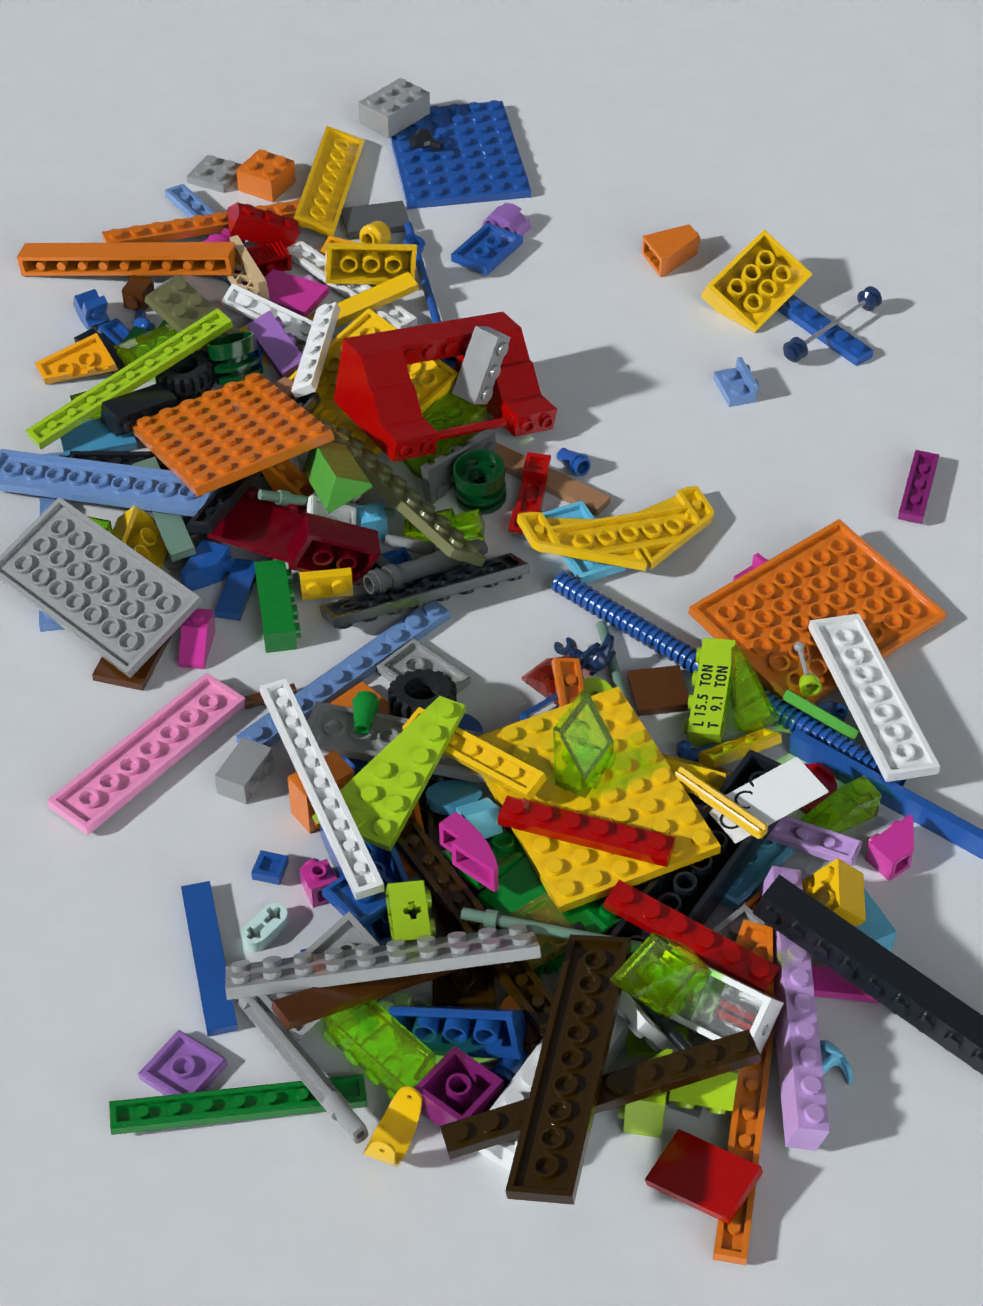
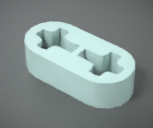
[241,903,289,952]

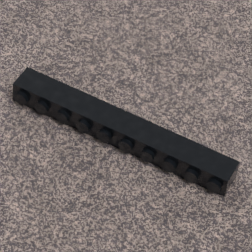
[753,874,983,1075]

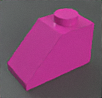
[178,608,216,669]

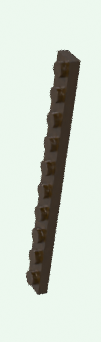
[395,816,554,1036]
[440,1029,761,1160]

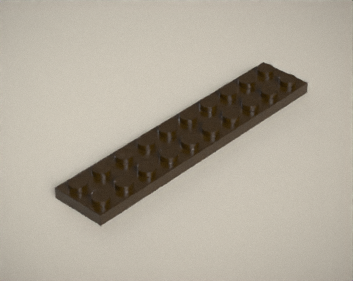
[505,934,631,1205]

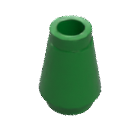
[352,691,380,734]

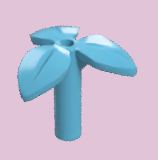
[820,1040,853,1085]

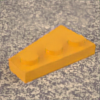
[35,333,118,384]

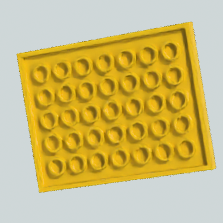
[476,686,721,914]

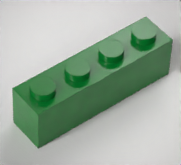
[254,560,301,653]

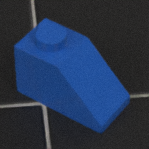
[180,540,234,591]

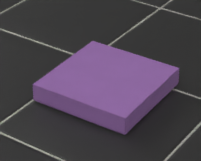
[138,1030,228,1095]

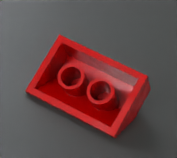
[227,202,300,248]

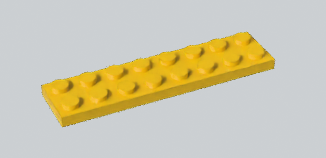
[294,125,365,236]

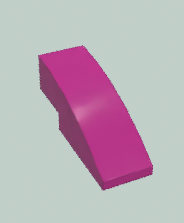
[439,812,499,892]

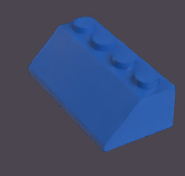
[389,1005,527,1059]

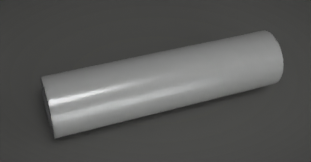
[384,534,436,555]

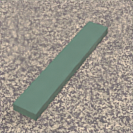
[132,457,196,562]

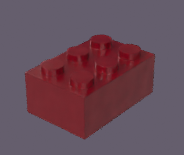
[286,512,381,586]

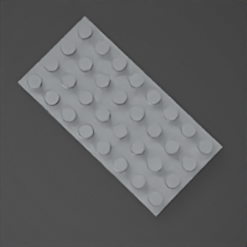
[0,497,203,678]

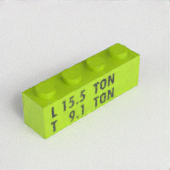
[684,637,738,746]

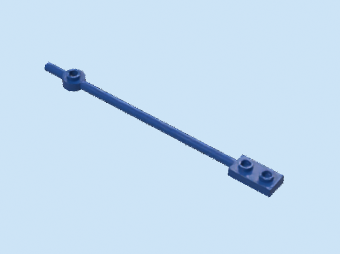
[402,222,457,390]

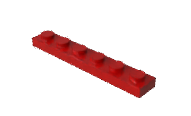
[497,795,676,867]
[603,880,779,993]

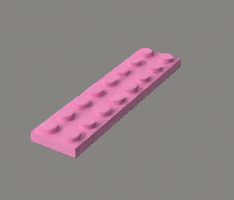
[47,673,246,835]

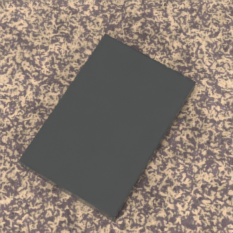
[341,200,410,239]

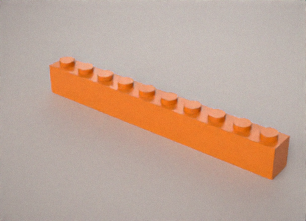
[17,242,238,276]

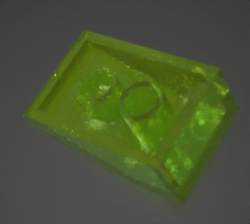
[553,690,616,798]
[610,933,712,1017]

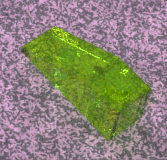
[731,645,780,734]
[800,776,881,833]

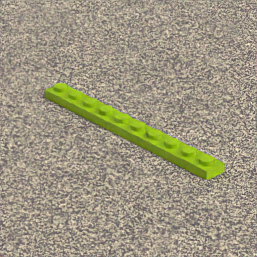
[25,308,233,450]

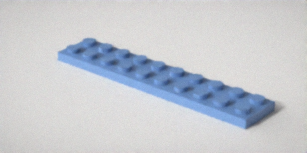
[0,449,217,517]

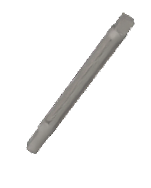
[236,996,369,1144]

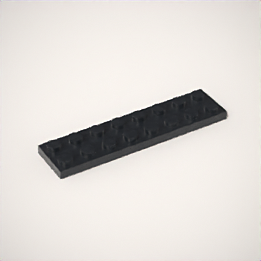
[319,553,530,629]

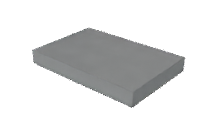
[376,638,471,694]

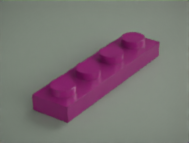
[898,450,939,524]

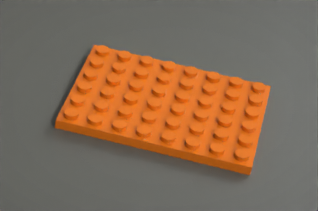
[132,373,335,497]
[688,519,947,712]

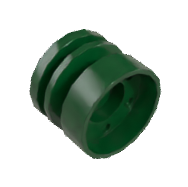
[207,331,264,385]
[453,449,507,515]

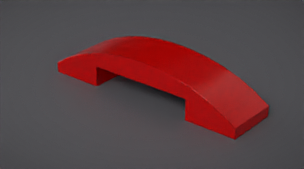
[508,452,551,534]

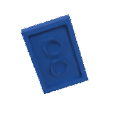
[451,223,523,276]

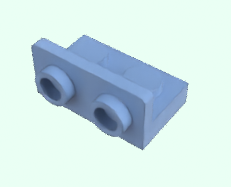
[713,357,759,407]

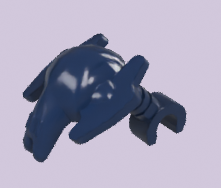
[554,633,616,676]

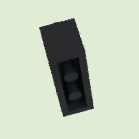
[100,382,177,437]

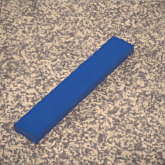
[181,881,238,1036]

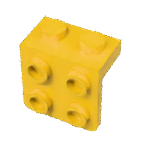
[299,567,353,601]

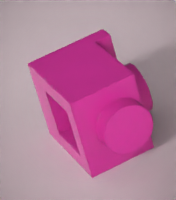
[300,858,338,908]

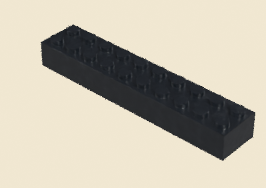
[609,749,782,992]

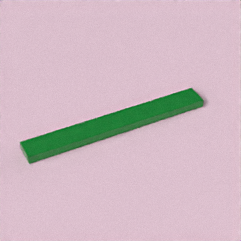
[109,1074,367,1135]

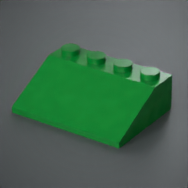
[477,856,622,973]

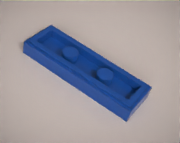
[214,558,259,621]

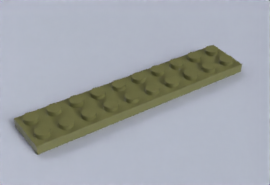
[322,420,487,567]

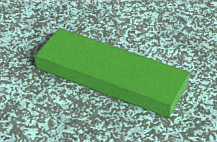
[782,688,859,740]

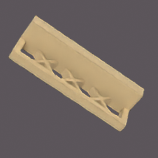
[226,235,270,300]

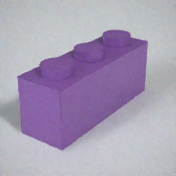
[247,310,304,378]

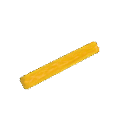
[674,767,768,839]

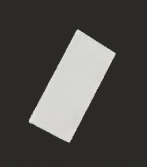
[705,757,829,843]

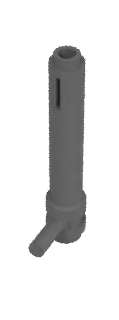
[363,539,488,595]

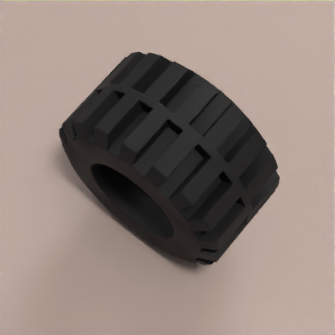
[155,349,215,405]
[388,669,457,719]

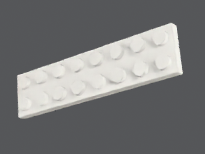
[808,614,940,782]

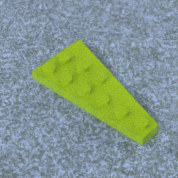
[312,696,466,852]

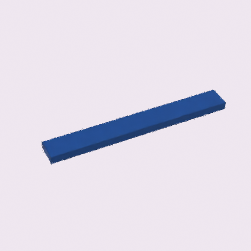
[788,729,983,859]

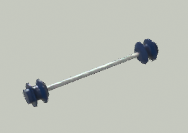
[783,286,882,363]

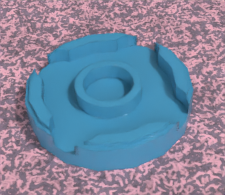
[425,780,482,816]

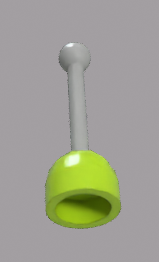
[794,642,822,697]

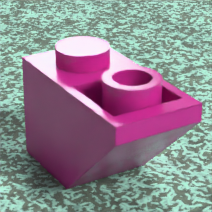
[865,814,914,881]

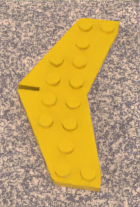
[517,486,714,571]

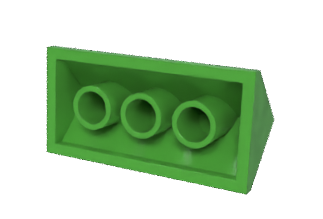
[303,442,373,514]

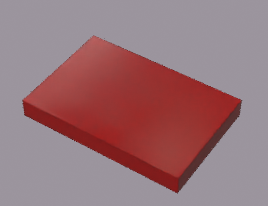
[644,1129,763,1225]

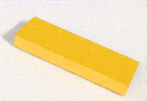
[698,728,782,768]

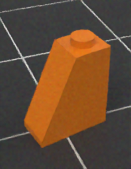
[642,224,700,277]

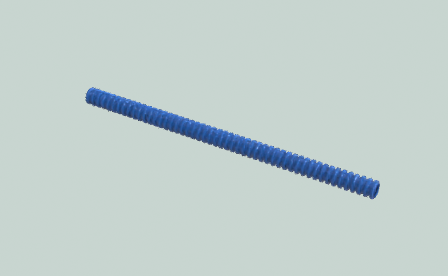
[552,572,906,786]

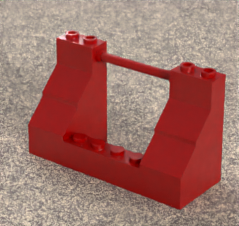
[334,311,557,462]

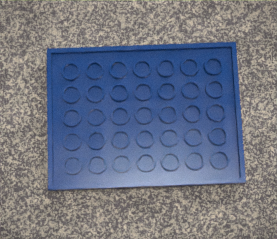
[390,100,531,209]

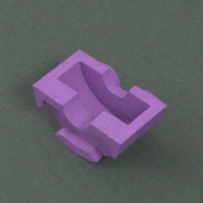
[482,203,531,236]

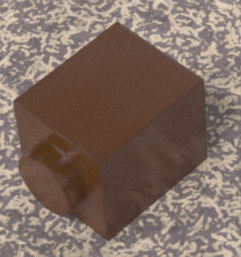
[122,275,154,311]

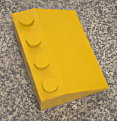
[701,229,813,333]

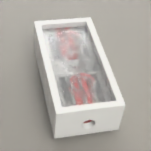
[644,946,784,1054]

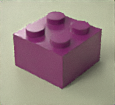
[414,1046,504,1127]

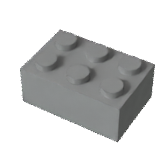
[358,78,430,138]

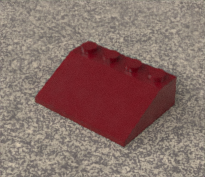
[207,486,307,563]

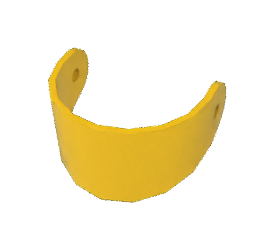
[363,1086,423,1167]

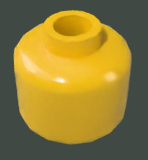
[359,221,391,244]

